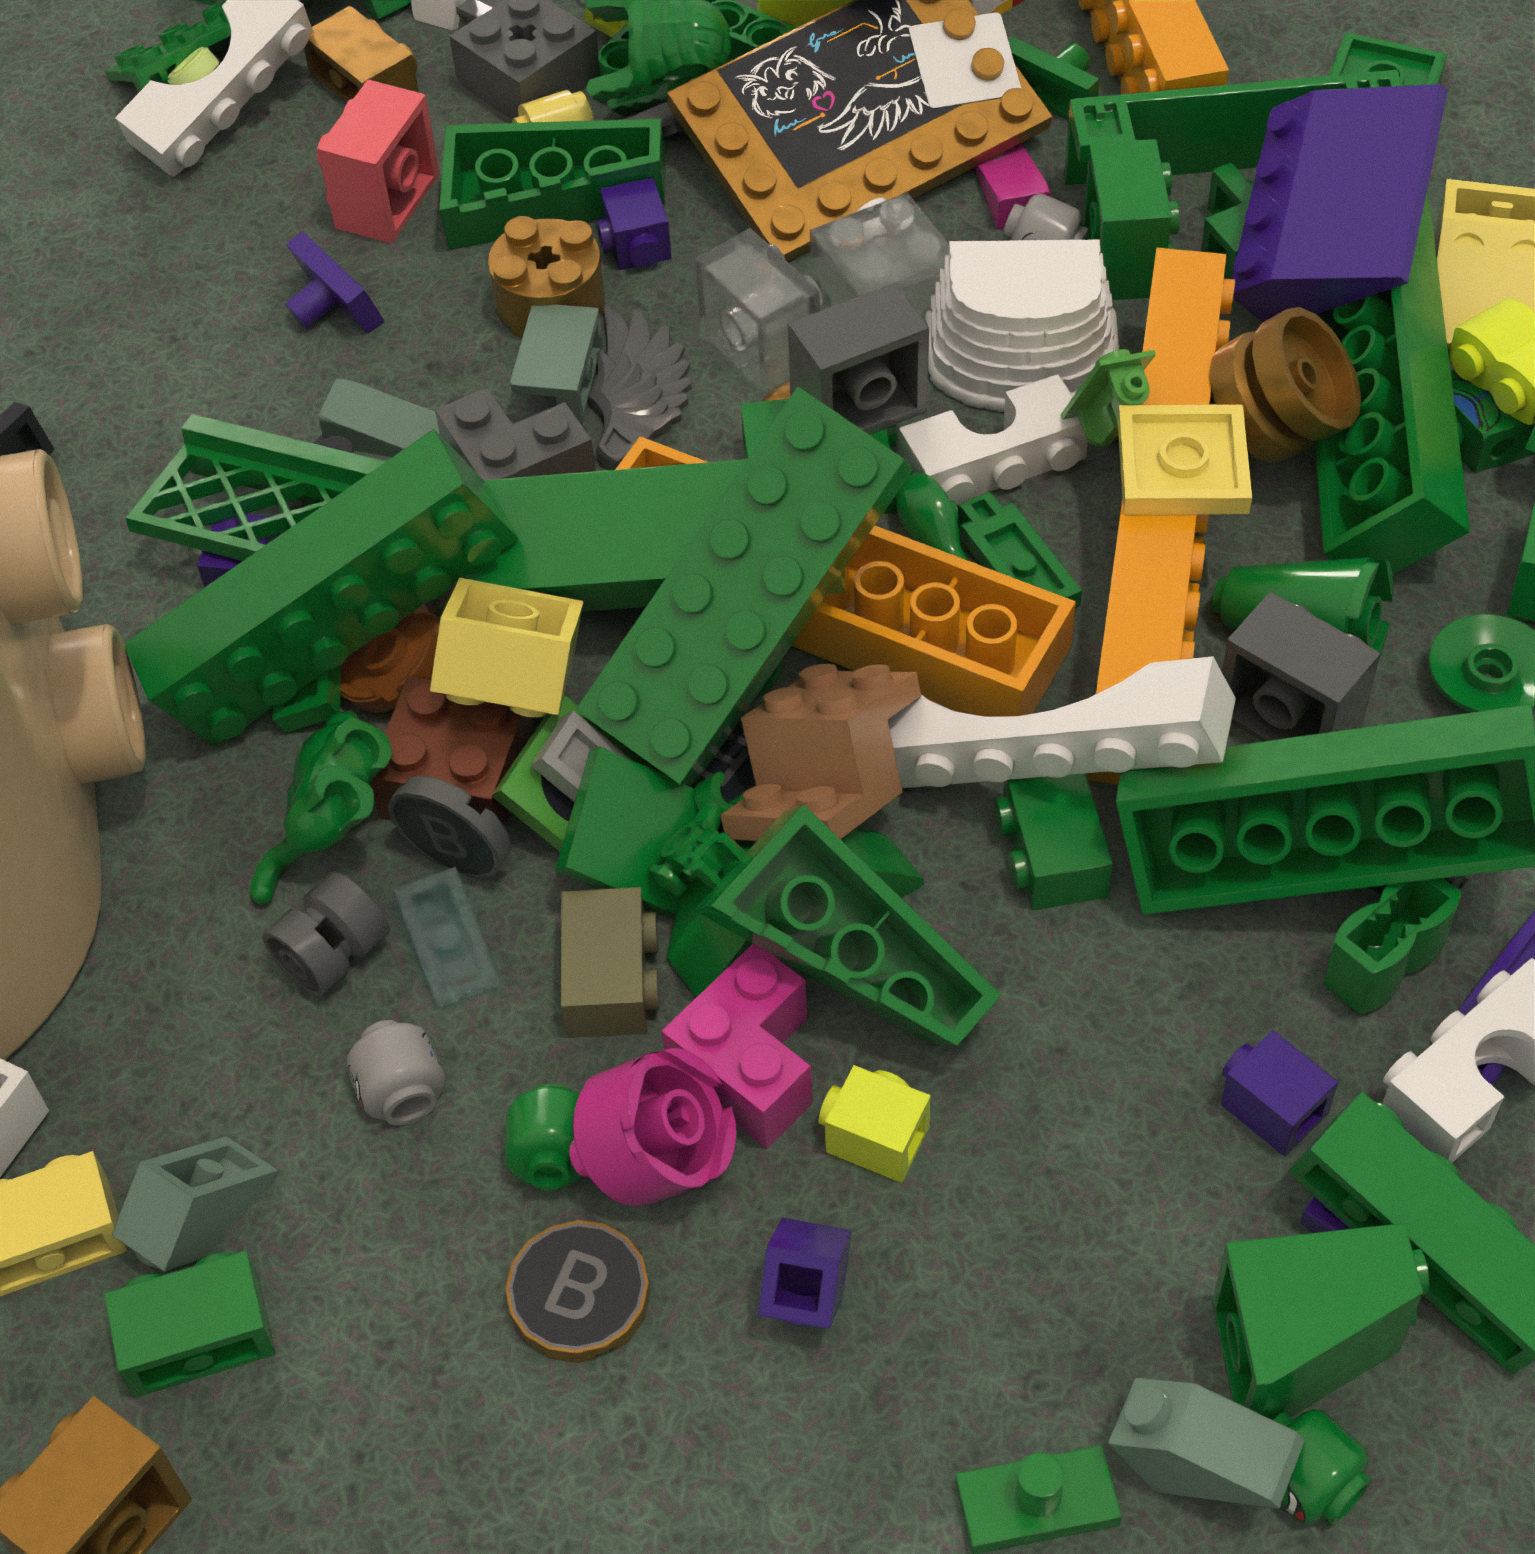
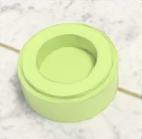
[168,47,220,85]

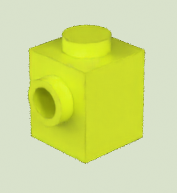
[818,1065,931,1183]

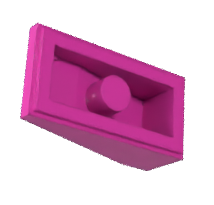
[974,144,1052,230]

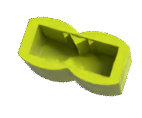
[1449,298,1535,425]

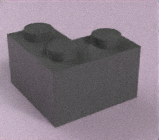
[435,388,596,480]

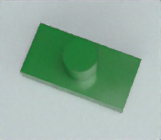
[1008,37,1100,120]
[955,1445,1122,1554]

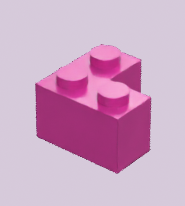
[661,944,813,1150]

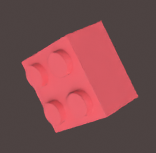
[317,80,440,244]

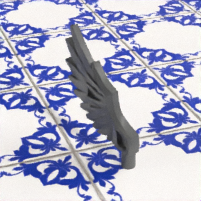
[588,304,692,470]

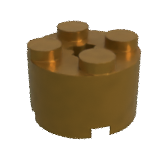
[488,216,605,339]

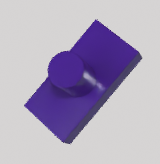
[285,231,385,333]

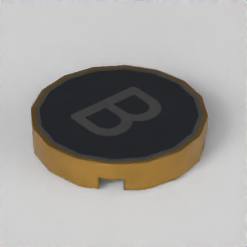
[505,1220,650,1363]

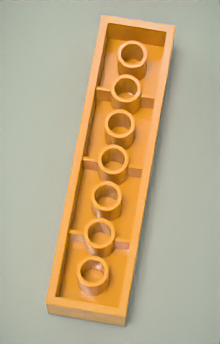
[615,436,1076,717]

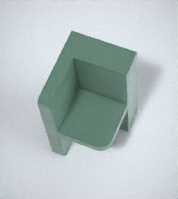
[510,304,603,426]

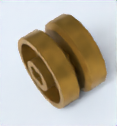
[1210,307,1361,464]

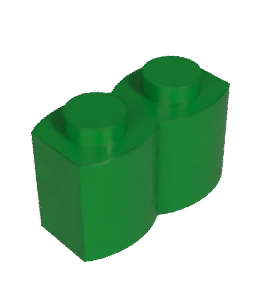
[1323,878,1462,1014]

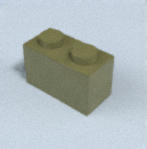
[561,887,660,1038]

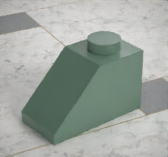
[112,1136,278,1272]
[1108,1378,1305,1509]

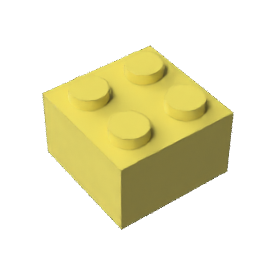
[430,578,584,717]

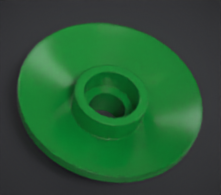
[1428,614,1535,713]

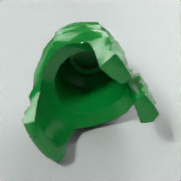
[584,0,731,115]

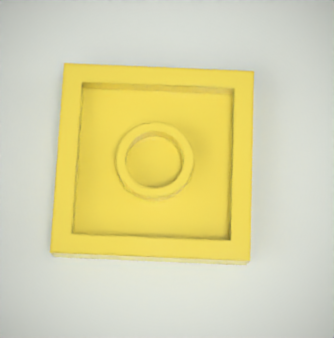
[1117,405,1252,515]

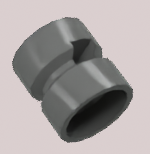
[262,872,390,997]

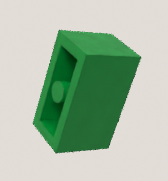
[994,773,1113,911]
[104,1250,277,1398]

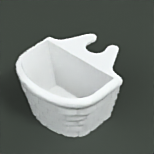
[925,240,1119,412]

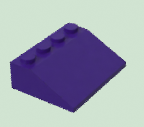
[1231,84,1448,322]

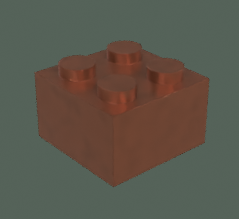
[370,676,534,828]

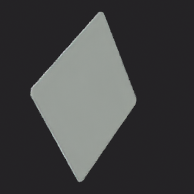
[909,13,1022,108]

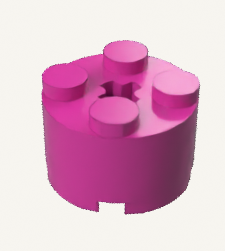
[569,1048,736,1207]

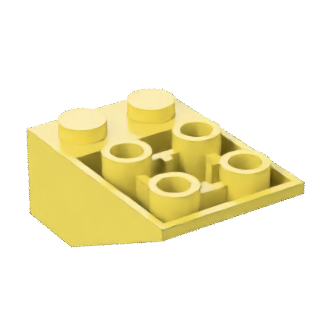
[1434,179,1535,349]

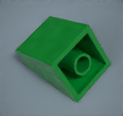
[1211,1223,1429,1420]

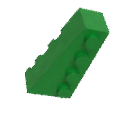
[439,118,666,250]
[694,804,1001,1046]

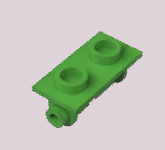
[1060,349,1156,447]

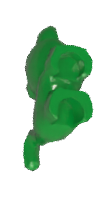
[249,711,393,905]

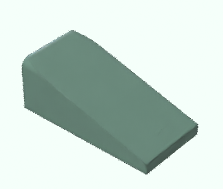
[319,378,440,457]

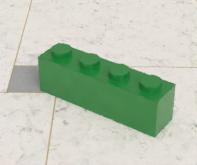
[1287,1091,1535,1374]

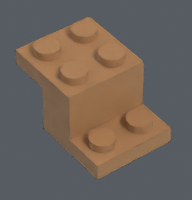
[720,664,921,841]

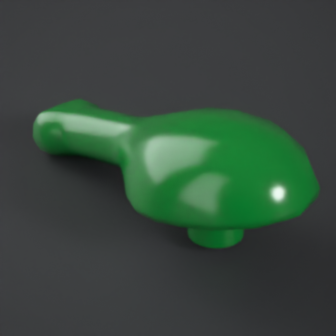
[895,472,969,561]

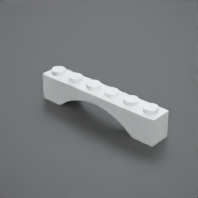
[888,656,1236,788]

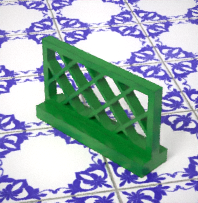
[126,414,386,561]

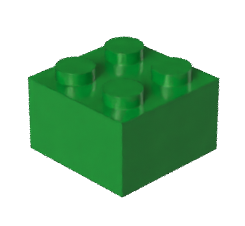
[1083,139,1179,300]

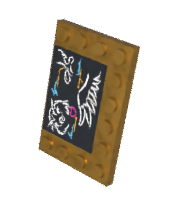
[667,0,1053,267]

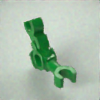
[649,771,746,897]

